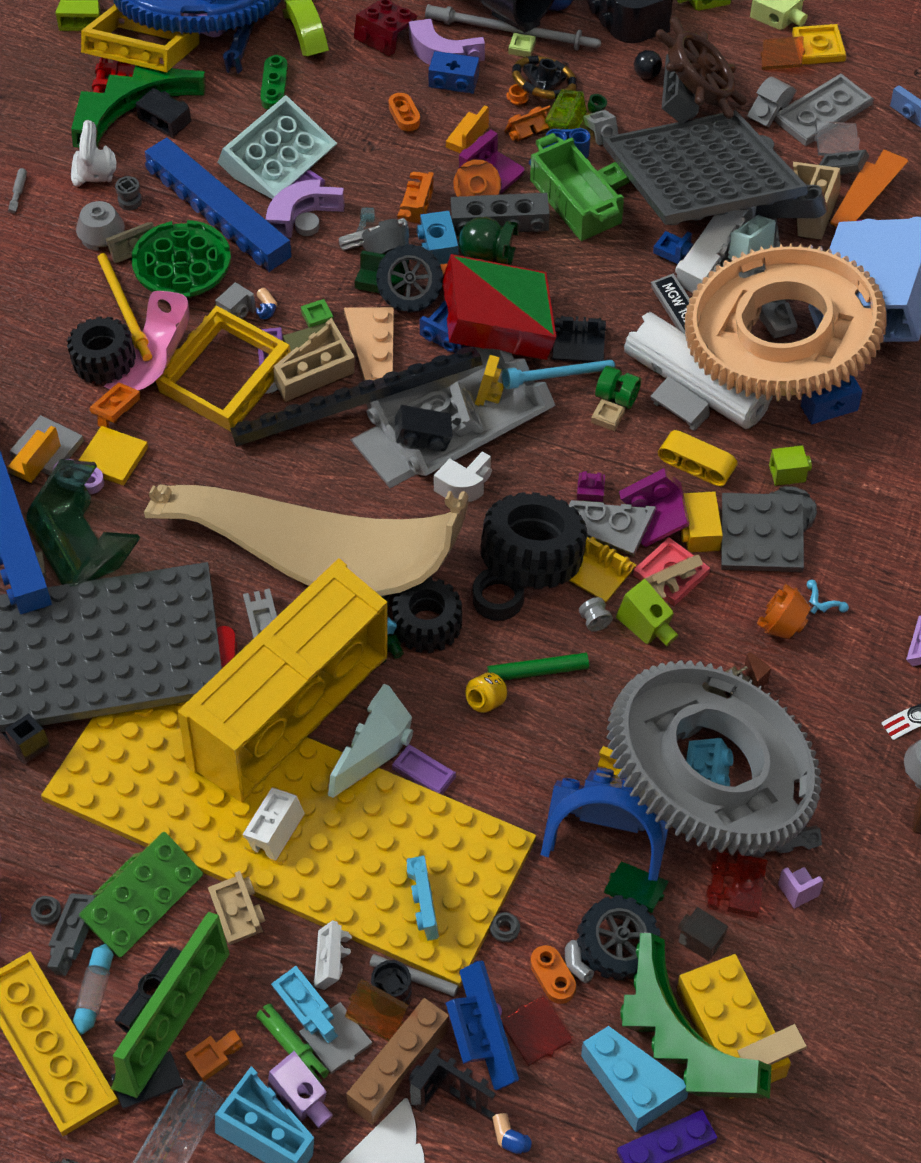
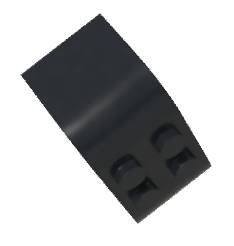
[587,0,673,43]

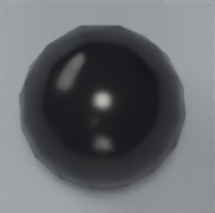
[633,50,662,80]

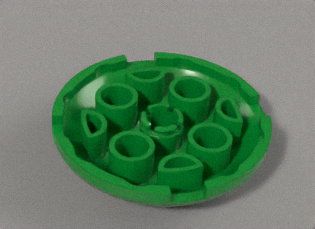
[132,220,231,298]

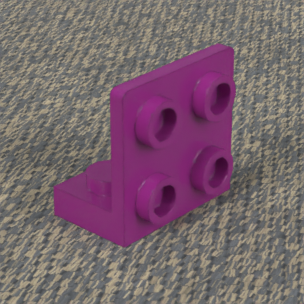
[619,468,690,547]

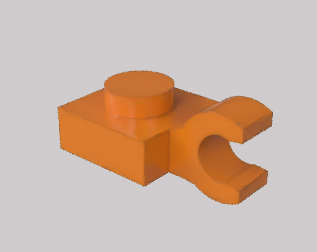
[185,1030,244,1082]

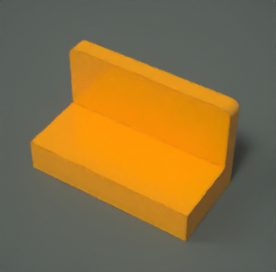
[446,105,489,153]
[8,426,61,483]

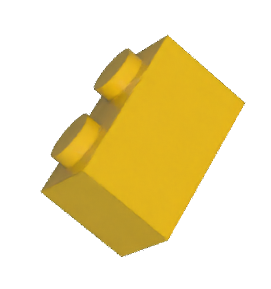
[681,492,723,553]

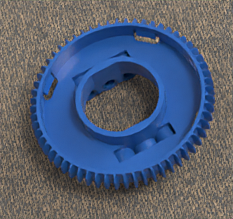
[113,0,281,35]

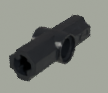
[115,947,182,1033]

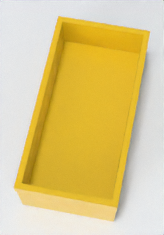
[177,558,387,803]

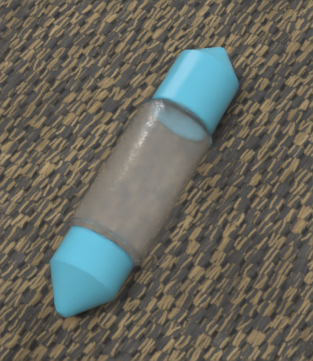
[73,944,114,1035]

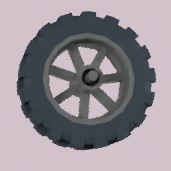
[376,244,443,312]
[577,895,661,980]

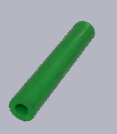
[487,652,589,681]

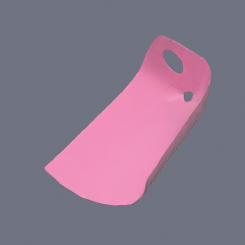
[104,291,189,390]

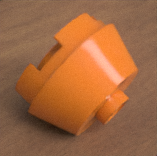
[757,584,811,639]

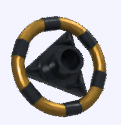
[512,56,577,100]

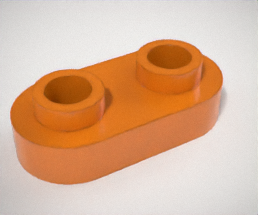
[389,93,420,131]
[530,945,576,1004]

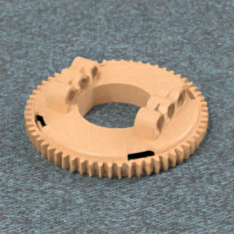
[685,243,886,401]

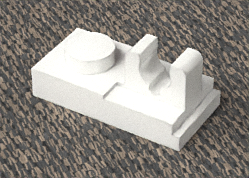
[314,920,352,990]

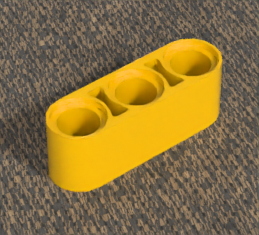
[658,430,738,486]

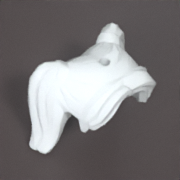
[71,120,116,187]

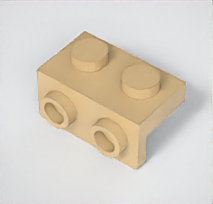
[208,871,265,945]

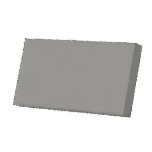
[773,74,874,146]

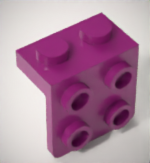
[459,129,524,195]

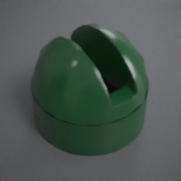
[587,94,607,113]

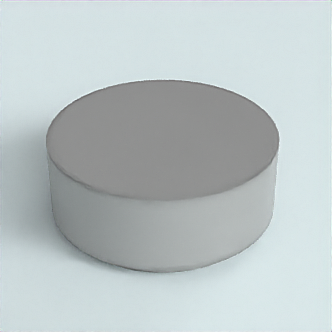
[295,212,320,236]

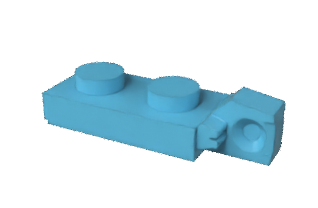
[407,855,439,941]
[271,966,338,1044]

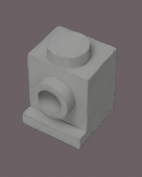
[215,282,256,319]

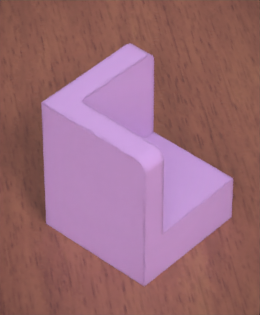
[778,867,824,908]

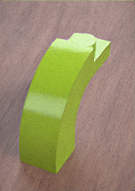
[282,0,329,56]

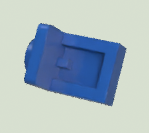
[653,231,693,264]

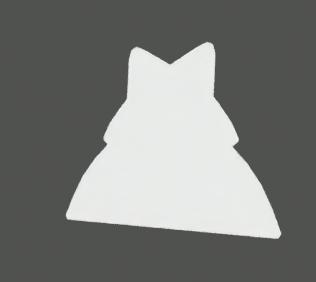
[340,1098,424,1163]

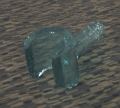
[356,207,375,232]

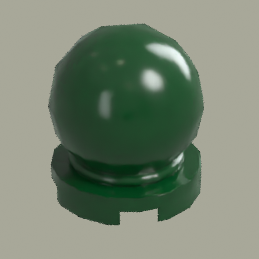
[458,217,518,265]

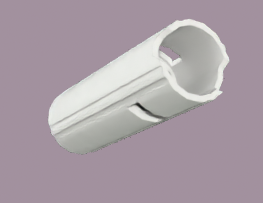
[624,312,773,429]

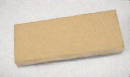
[737,1024,807,1065]

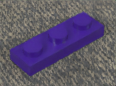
[617,1109,717,1163]

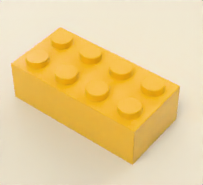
[677,954,791,1099]

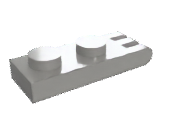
[243,588,277,639]

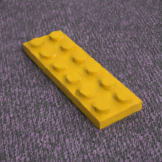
[0,952,119,1137]

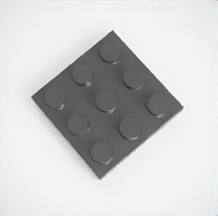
[721,493,804,572]

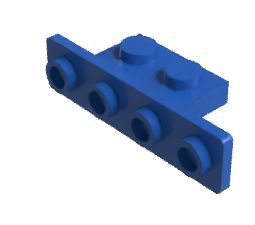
[446,961,519,1090]

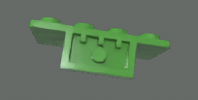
[79,832,203,957]

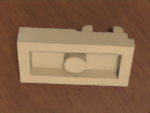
[644,554,703,598]

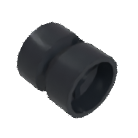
[371,960,412,1014]

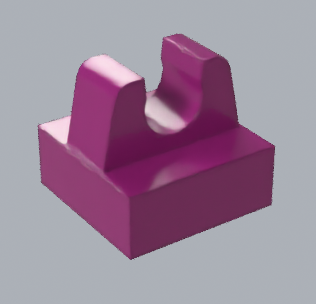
[577,471,605,502]

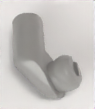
[565,940,594,983]

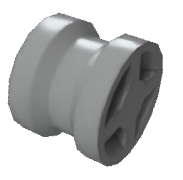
[579,597,613,632]

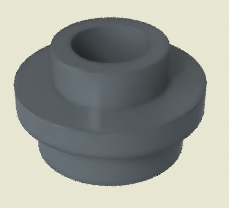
[31,896,62,926]
[490,912,520,942]

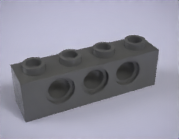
[451,193,550,235]

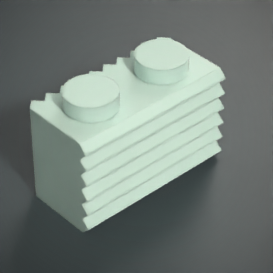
[728,215,776,260]

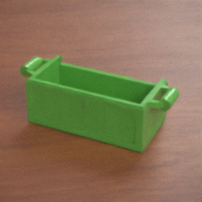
[530,133,624,241]

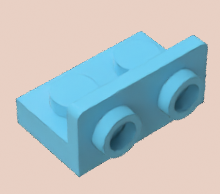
[686,738,733,786]

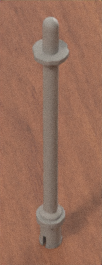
[425,4,601,51]

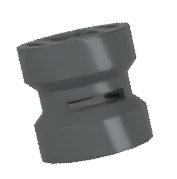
[115,176,142,211]

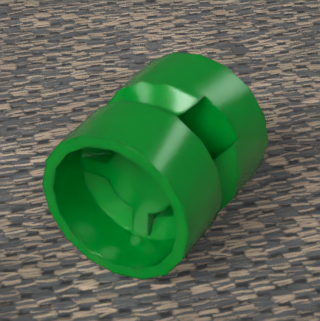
[595,366,642,409]

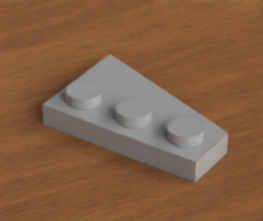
[569,500,656,557]

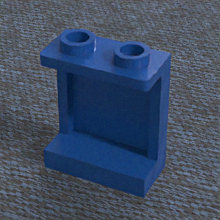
[419,301,470,353]

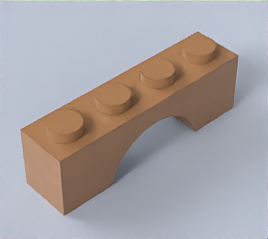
[346,998,449,1125]

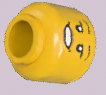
[465,673,507,713]

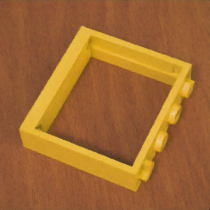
[81,5,199,72]
[156,305,291,432]

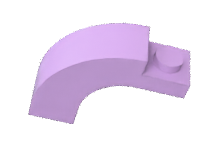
[409,19,485,65]
[266,180,345,238]

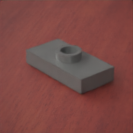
[819,150,869,175]

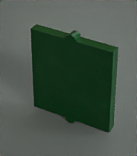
[604,861,669,913]

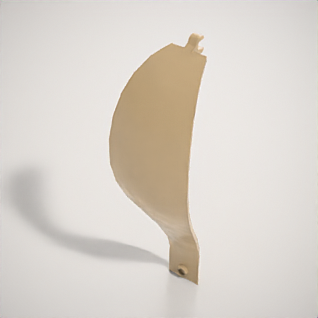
[144,485,469,596]

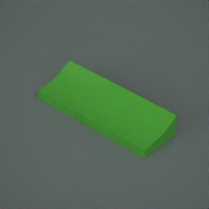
[110,912,230,1098]

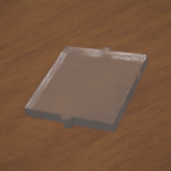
[814,121,860,156]

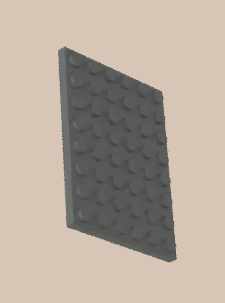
[603,110,807,225]
[0,562,222,732]

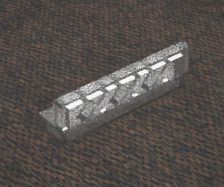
[133,1079,223,1163]

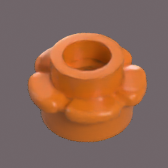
[506,84,529,106]

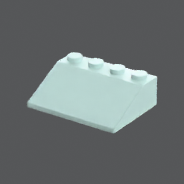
[217,95,337,199]

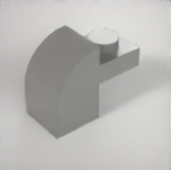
[747,77,797,128]

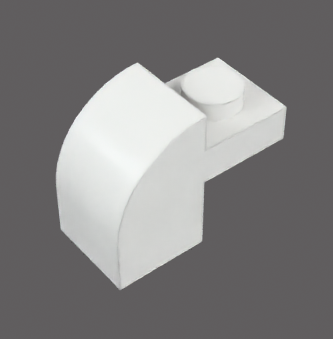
[434,451,492,502]

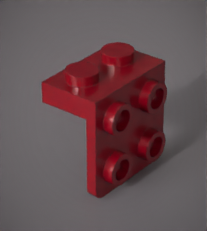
[354,0,417,56]

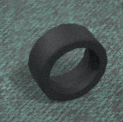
[473,569,524,621]

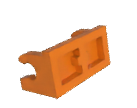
[397,172,434,224]

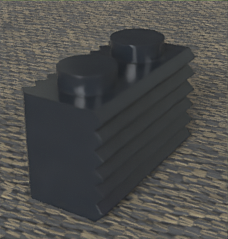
[136,88,191,138]
[395,405,453,452]

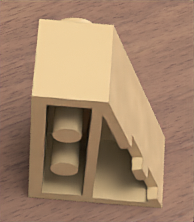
[793,162,841,240]
[274,318,355,402]

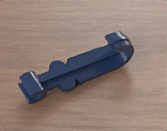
[223,21,255,74]

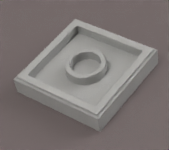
[10,415,84,477]

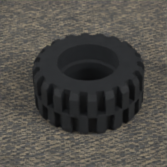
[480,492,587,589]

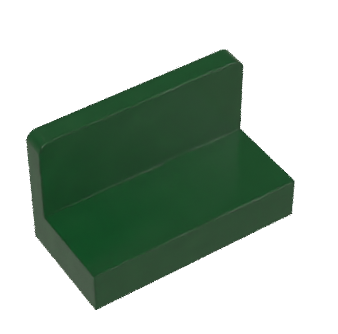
[355,250,409,295]

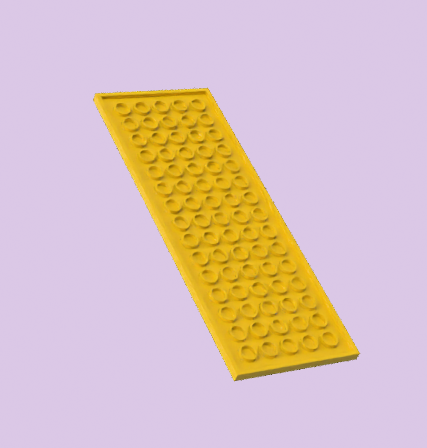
[41,702,536,988]

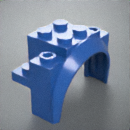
[540,767,669,881]

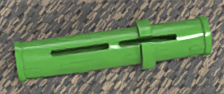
[256,1004,329,1082]

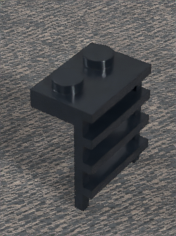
[409,1047,496,1121]

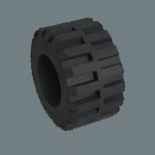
[67,316,136,384]
[392,577,462,653]

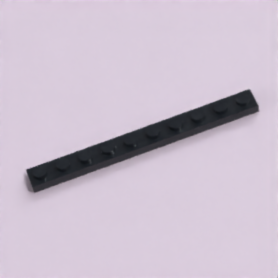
[230,347,483,447]

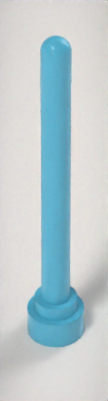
[502,360,615,389]

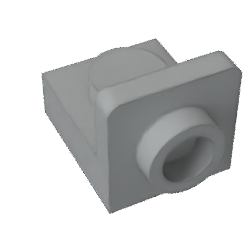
[583,109,618,145]

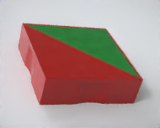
[443,254,556,360]

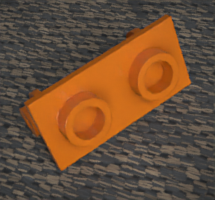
[504,105,555,141]

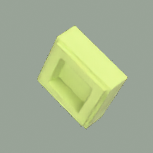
[508,33,536,57]

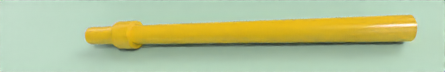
[97,253,152,361]

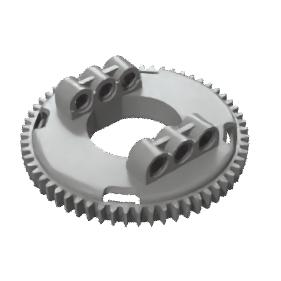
[607,660,822,855]

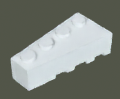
[675,206,757,293]

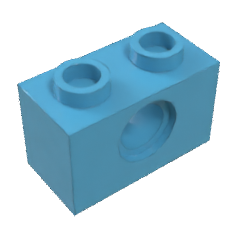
[417,211,458,265]

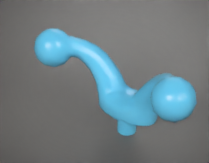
[807,580,849,614]

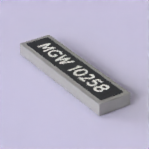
[651,273,690,334]

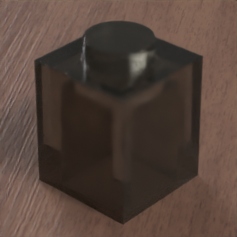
[678,907,728,961]

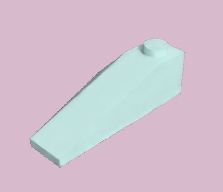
[328,684,413,798]

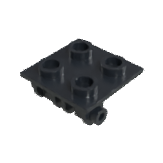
[553,315,606,362]

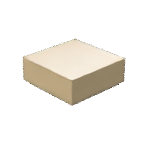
[591,399,625,431]

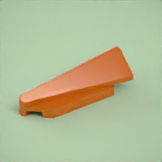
[830,149,908,227]

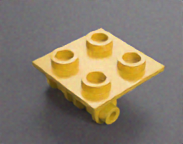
[569,536,637,602]

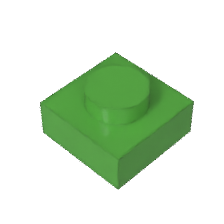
[598,162,630,190]
[301,299,334,328]

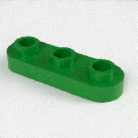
[260,55,288,110]

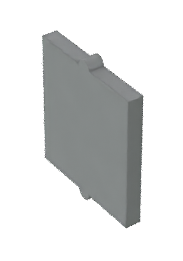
[299,1002,373,1074]

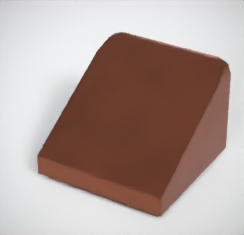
[744,652,771,689]

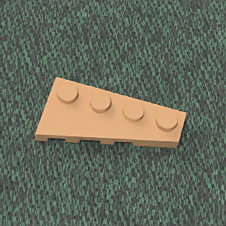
[344,307,394,380]

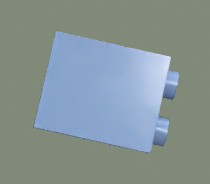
[808,217,921,342]

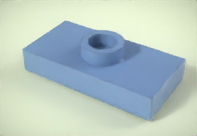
[890,85,921,127]

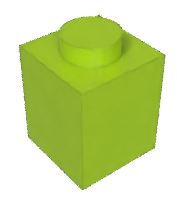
[769,445,812,486]

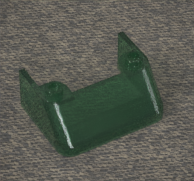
[27,459,140,587]

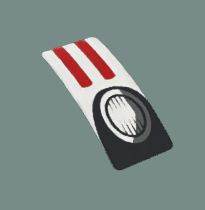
[882,704,921,740]

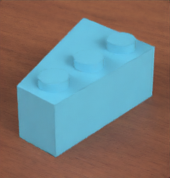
[581,1026,688,1132]
[215,1066,314,1163]

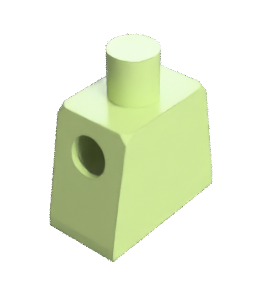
[750,0,808,30]

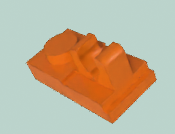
[90,382,140,428]

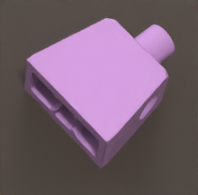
[267,1051,333,1128]

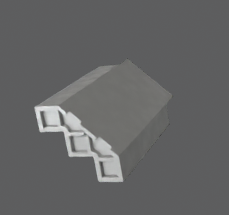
[350,347,556,488]

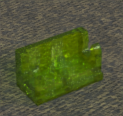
[545,89,587,131]

